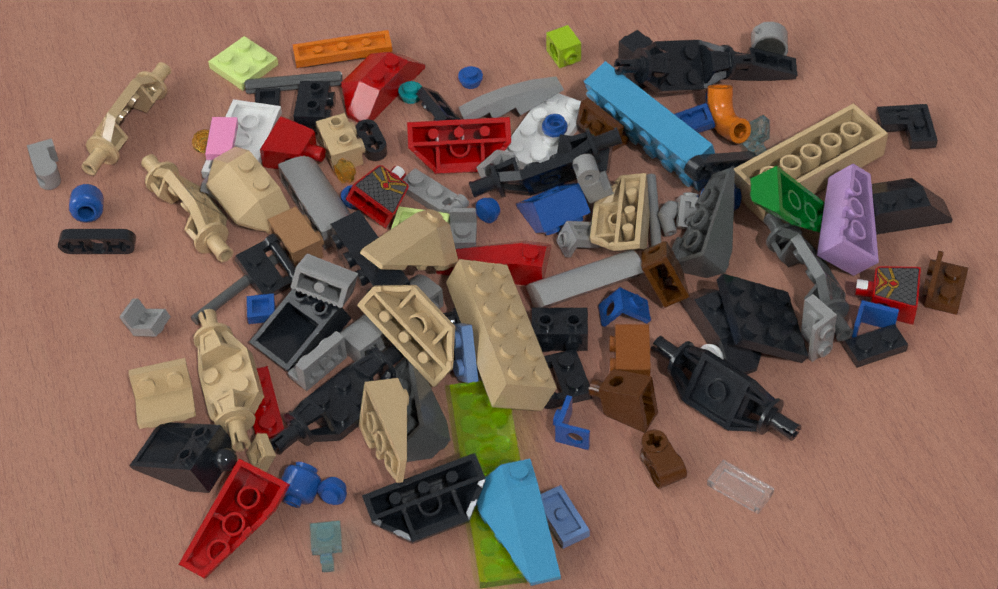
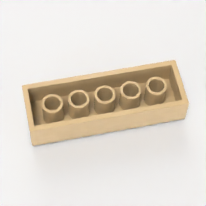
[734,103,888,222]
[446,259,557,411]

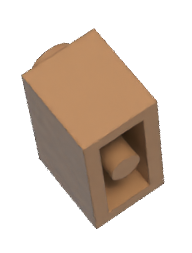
[267,206,324,267]

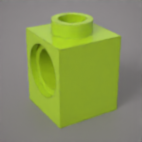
[546,25,581,69]

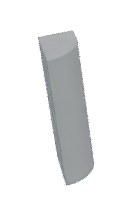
[278,156,351,250]
[526,250,644,308]
[340,274,444,362]

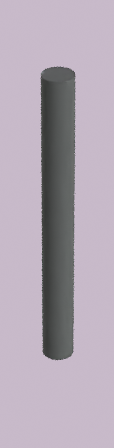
[191,254,279,325]

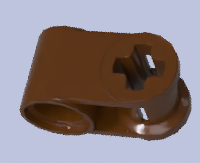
[640,429,687,489]

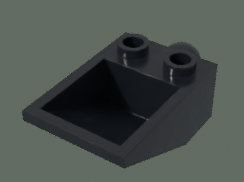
[249,289,352,372]
[129,422,237,493]

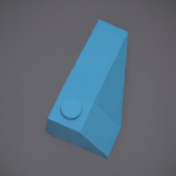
[477,459,561,586]

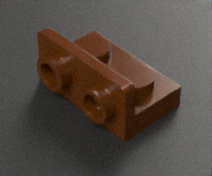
[576,98,629,152]
[921,251,969,315]

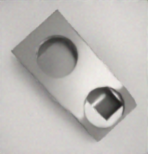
[27,138,61,190]
[572,154,614,204]

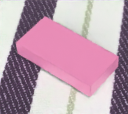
[205,117,239,160]

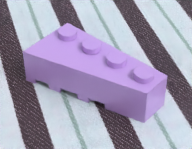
[817,164,879,276]

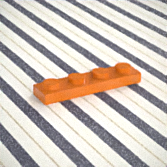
[292,30,393,68]

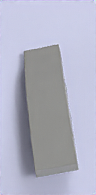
[458,76,564,119]

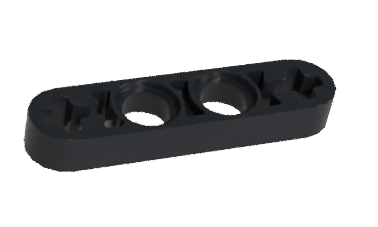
[684,151,757,182]

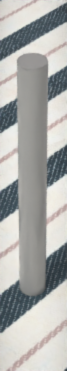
[647,174,662,247]

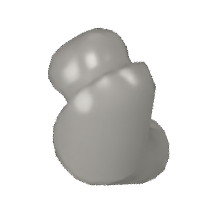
[658,201,678,237]

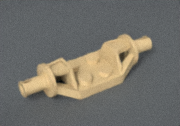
[81,62,171,175]
[141,154,233,262]
[193,309,264,452]

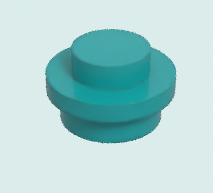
[398,81,422,104]

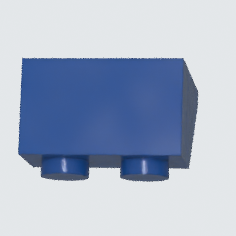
[516,183,591,236]

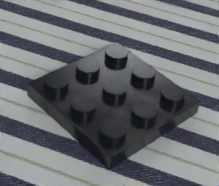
[716,273,809,363]

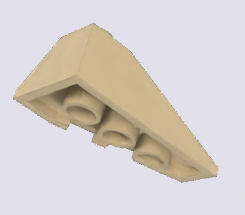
[360,209,458,270]
[358,378,409,483]

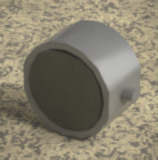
[751,22,788,56]

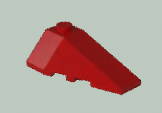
[436,241,551,286]
[178,459,290,579]

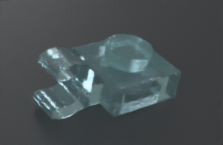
[743,115,770,156]
[310,521,343,573]

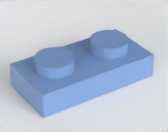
[453,323,478,383]
[541,485,590,549]

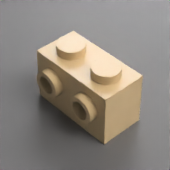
[316,113,365,173]

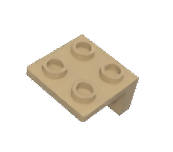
[129,358,196,429]

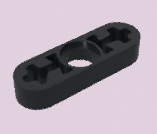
[58,229,136,254]

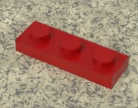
[253,366,284,439]

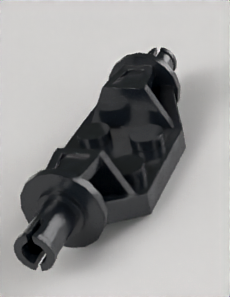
[614,40,752,93]
[469,127,623,198]
[651,336,801,441]
[269,344,405,455]

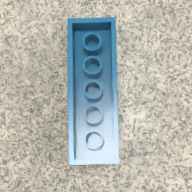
[584,61,715,191]

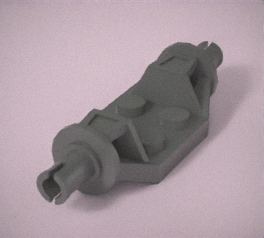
[763,213,853,341]

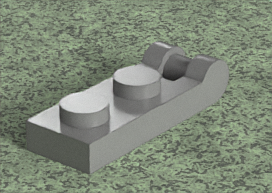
[403,168,469,214]

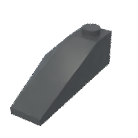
[672,168,735,278]
[394,357,451,462]

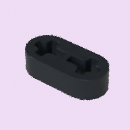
[356,119,387,161]

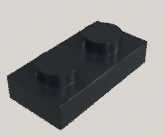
[416,86,460,121]
[844,324,908,368]

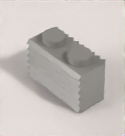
[291,254,358,308]

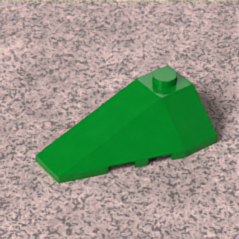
[750,166,825,232]

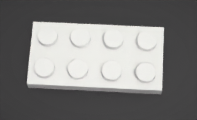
[505,93,581,169]
[201,99,282,178]

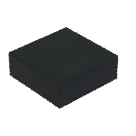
[255,88,282,106]

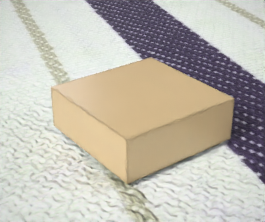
[247,433,276,472]

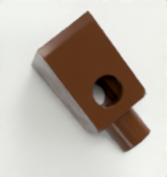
[641,241,690,308]
[589,369,658,433]

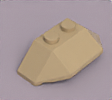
[206,146,290,234]
[590,173,650,252]
[357,285,455,387]

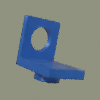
[599,287,651,327]
[852,300,899,338]
[553,395,590,450]

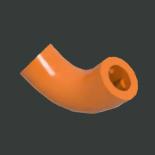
[707,84,751,144]

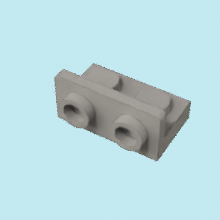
[801,294,837,362]
[288,331,347,391]

